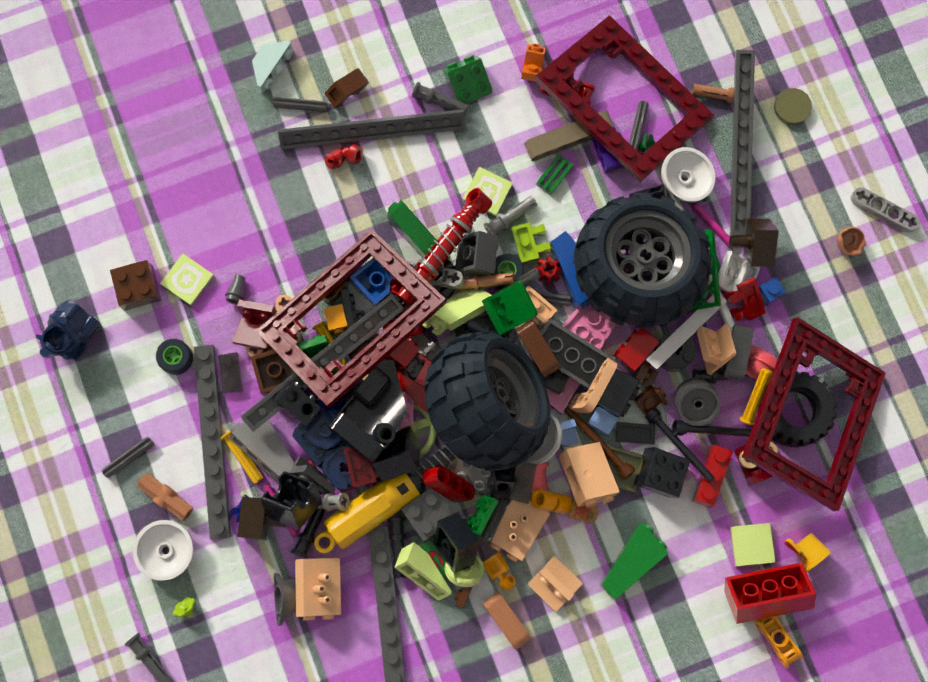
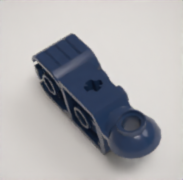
[292,391,352,491]

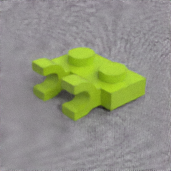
[511,222,551,264]

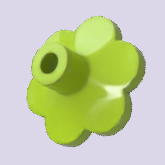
[173,597,196,618]

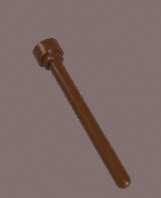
[565,407,636,480]

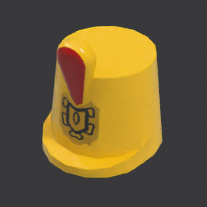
[785,532,831,572]

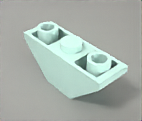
[252,40,293,93]

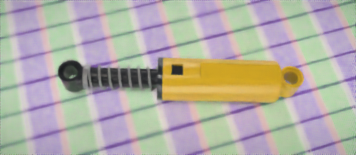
[314,445,459,553]

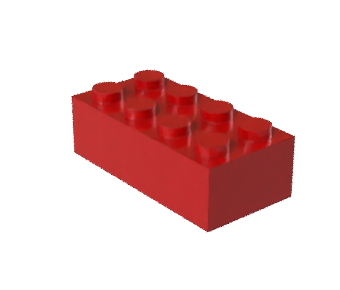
[724,563,816,624]

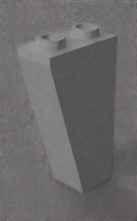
[229,420,294,484]

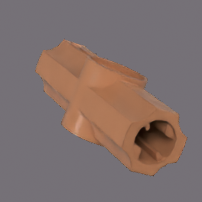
[136,473,194,521]

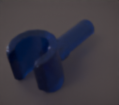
[229,495,248,523]

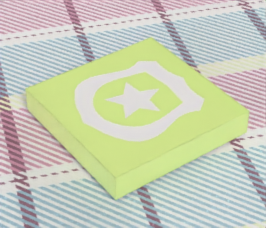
[463,167,513,216]
[160,254,214,306]

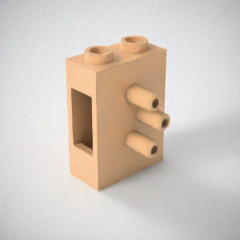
[559,442,620,508]
[489,493,550,562]
[295,558,341,620]

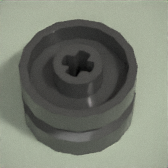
[674,377,721,426]

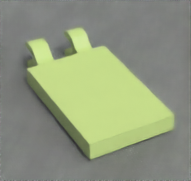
[422,288,491,336]

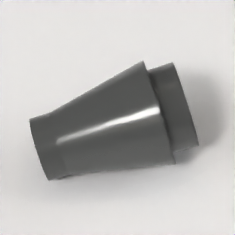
[225,275,246,304]

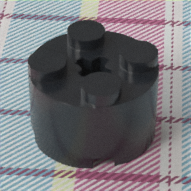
[654,331,696,372]

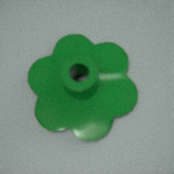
[639,134,656,152]

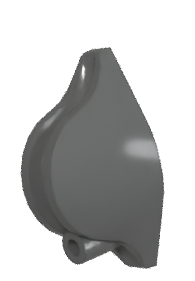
[274,573,296,626]

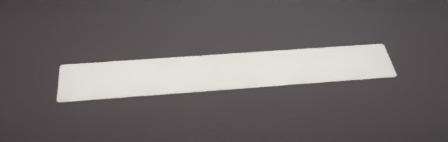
[646,294,727,369]

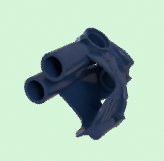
[36,300,101,360]

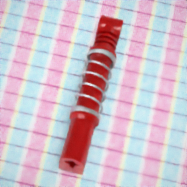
[390,188,492,306]

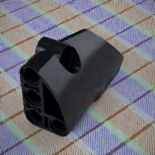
[327,360,408,463]

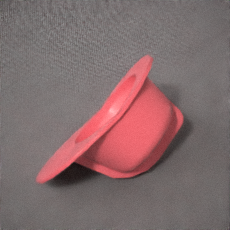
[746,345,777,382]

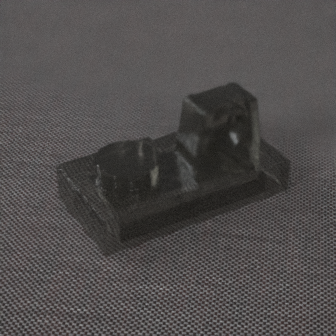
[218,352,243,393]

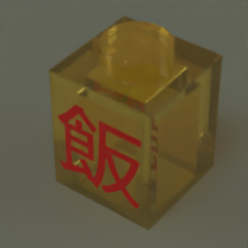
[567,498,599,524]

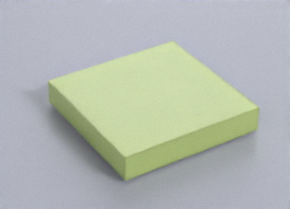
[730,523,775,566]

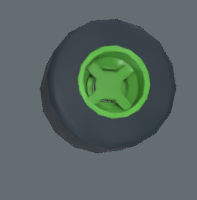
[490,254,524,289]
[156,339,193,375]

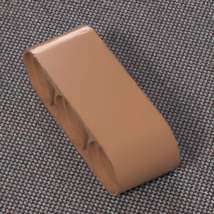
[482,591,532,650]

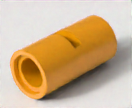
[531,489,572,514]

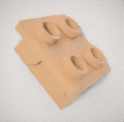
[526,285,557,331]
[697,324,736,375]
[528,556,582,612]

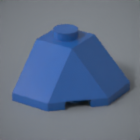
[350,258,391,306]

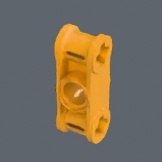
[753,616,803,669]

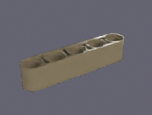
[524,111,614,161]

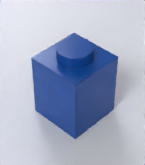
[759,277,786,307]

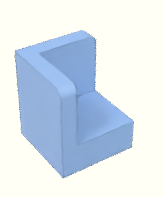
[587,407,618,437]
[560,419,579,448]

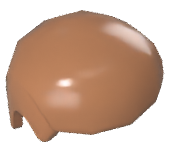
[837,226,866,256]

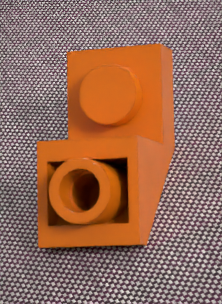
[521,44,546,82]

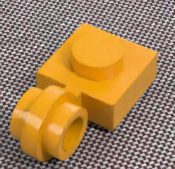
[483,552,516,590]

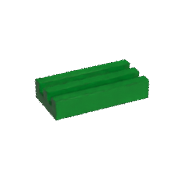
[536,154,574,195]

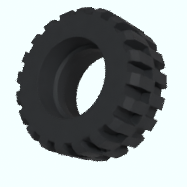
[757,371,837,448]

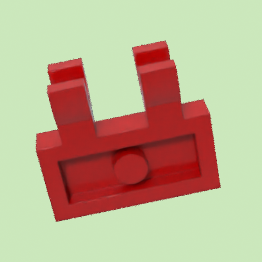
[724,278,766,321]

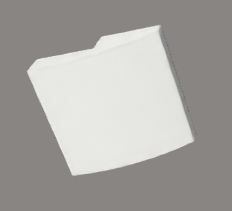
[718,251,760,293]

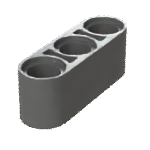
[723,324,754,381]

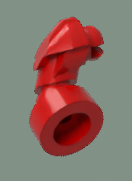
[325,144,363,169]

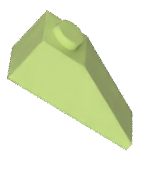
[395,543,452,601]

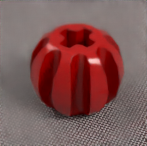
[535,257,562,285]

